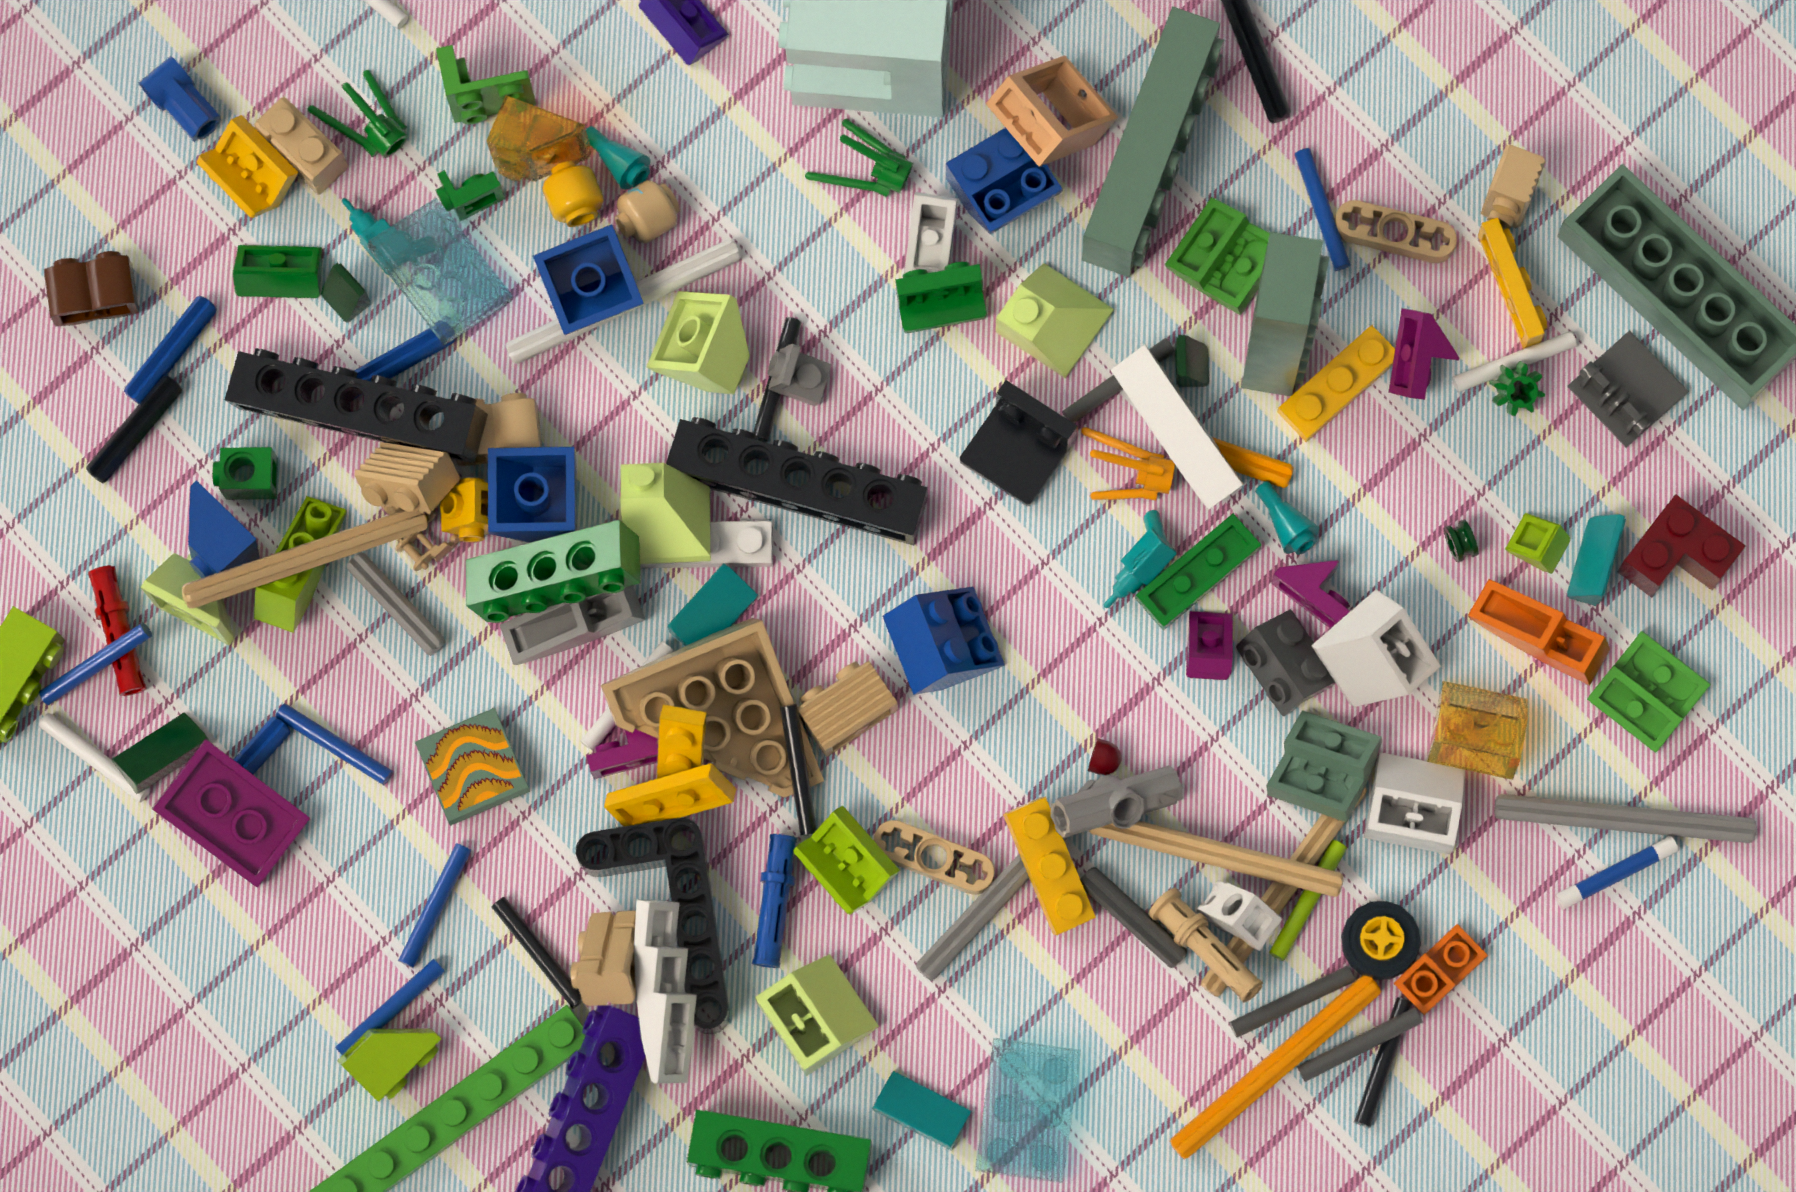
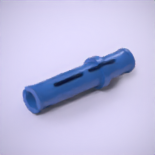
[752,834,798,968]

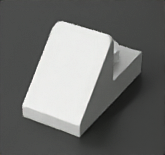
[904,192,957,273]

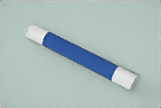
[1555,836,1679,910]

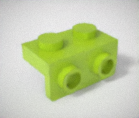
[793,805,900,915]

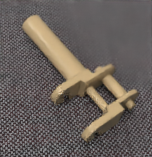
[381,505,460,571]

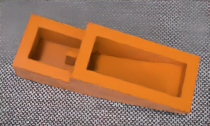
[1468,579,1610,686]

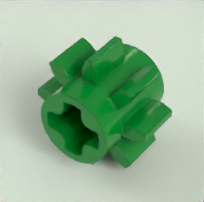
[1489,361,1545,416]

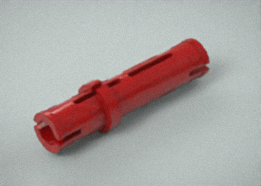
[88,565,147,696]

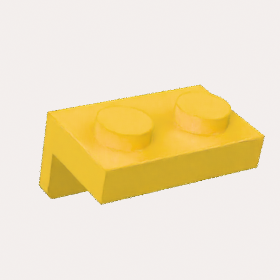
[196,115,299,218]

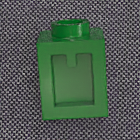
[435,170,505,222]

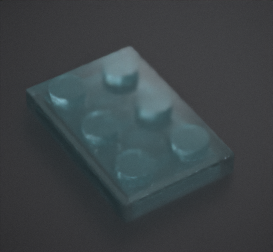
[367,198,513,345]
[975,1038,1081,1183]

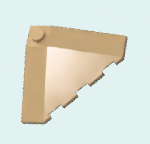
[600,618,824,798]

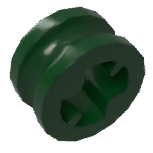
[1443,519,1479,563]

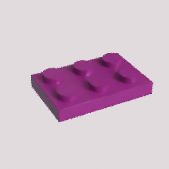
[151,739,310,888]

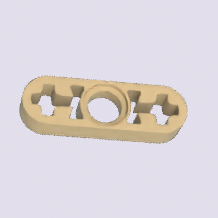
[1335,200,1457,263]
[874,820,994,895]

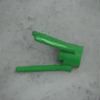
[307,70,408,158]
[805,119,914,197]

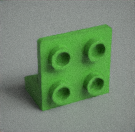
[436,45,536,125]

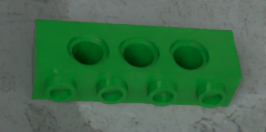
[466,520,641,623]
[686,1109,872,1192]

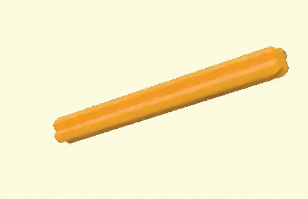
[1170,975,1381,1159]

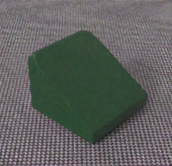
[321,262,370,323]
[1175,335,1209,387]

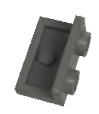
[1236,609,1336,716]

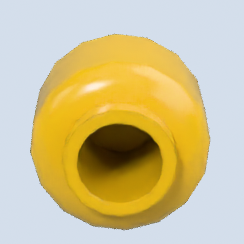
[542,161,604,227]

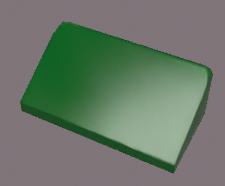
[233,245,323,298]

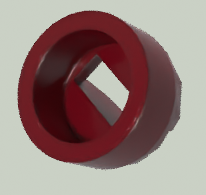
[1087,738,1122,775]

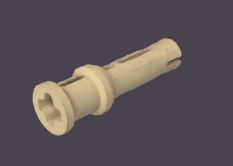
[1149,888,1263,1003]

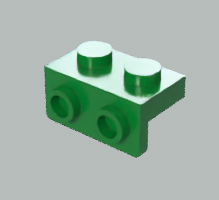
[895,262,987,333]

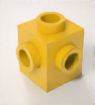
[440,478,489,542]

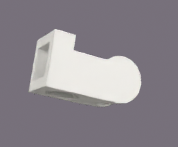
[1196,881,1282,951]

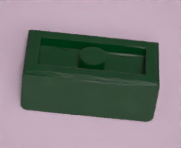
[112,712,209,795]

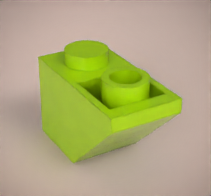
[337,1028,441,1102]

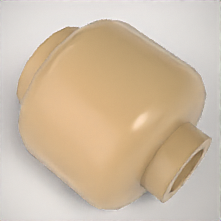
[614,180,680,243]

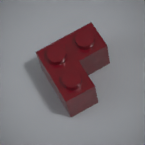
[1617,494,1746,598]

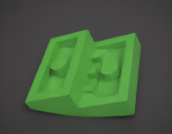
[1165,197,1270,315]
[1587,631,1711,753]

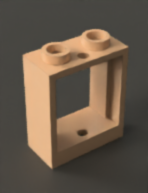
[985,55,1118,167]

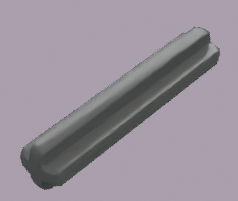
[1080,867,1187,968]

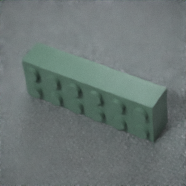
[1082,6,1225,277]
[1557,164,1796,411]
[1241,232,1329,397]

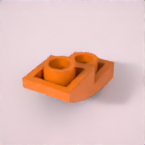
[1393,924,1488,1015]

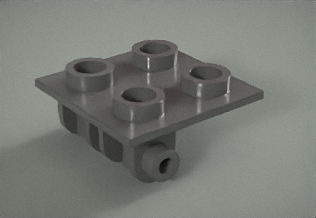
[1567,330,1689,448]

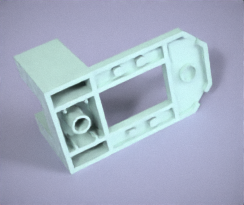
[778,0,954,118]

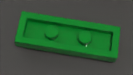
[1135,513,1262,631]

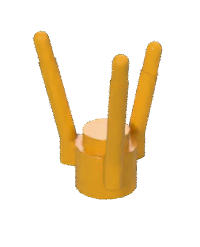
[1081,427,1175,501]

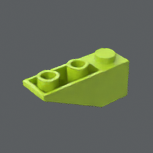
[254,496,346,633]
[0,606,65,744]

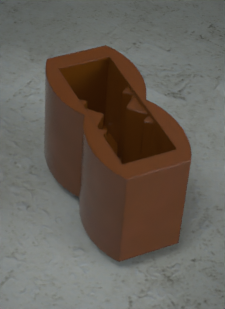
[44,251,139,326]

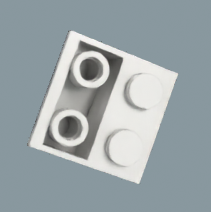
[1311,589,1441,707]
[1363,752,1465,855]

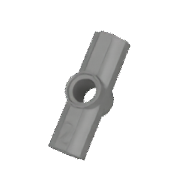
[1051,766,1183,838]

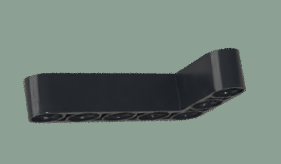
[576,818,730,1034]

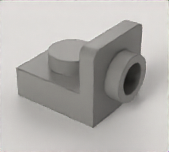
[768,343,831,406]

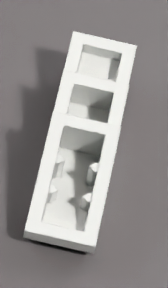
[1110,344,1244,510]
[634,900,697,1084]

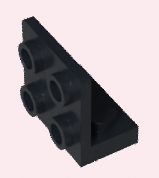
[960,380,1078,506]

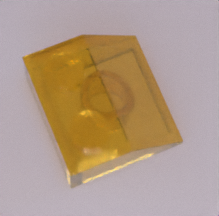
[486,96,592,182]
[1427,681,1528,780]

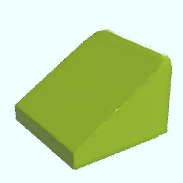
[1505,513,1570,574]

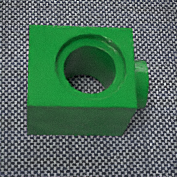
[212,447,278,500]

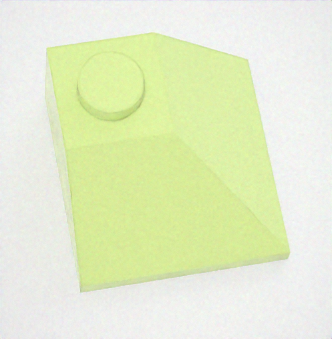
[996,263,1114,379]
[646,291,750,395]
[621,463,711,564]
[141,553,234,646]

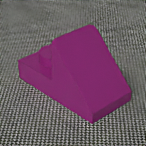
[1388,308,1459,400]
[1271,560,1350,629]
[1186,611,1233,680]
[586,729,658,780]

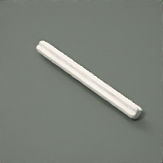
[506,239,741,364]

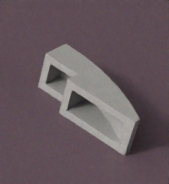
[500,585,645,665]

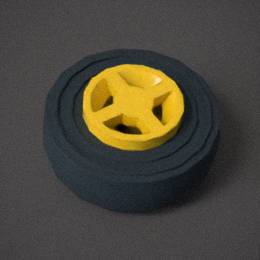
[1341,901,1421,980]

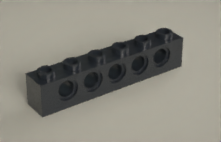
[224,348,488,464]
[666,417,928,546]

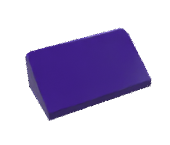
[639,0,729,66]

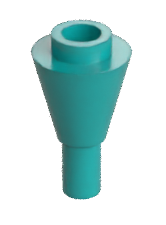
[582,126,650,190]
[1255,481,1320,555]

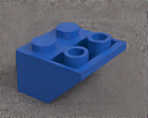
[945,127,1063,235]
[882,587,1005,695]

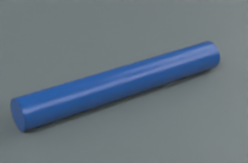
[1294,148,1351,271]
[39,622,152,705]
[275,703,393,786]
[398,843,472,968]
[335,958,445,1055]

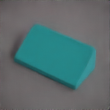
[1567,514,1626,606]
[667,563,758,646]
[872,1071,972,1151]

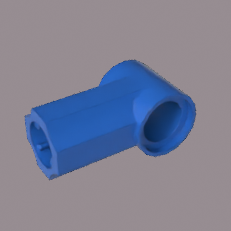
[138,56,222,142]

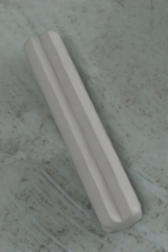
[346,552,445,656]

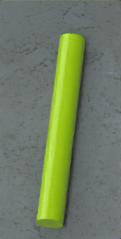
[1269,840,1347,961]

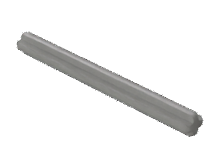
[916,779,1095,981]
[1494,794,1756,843]

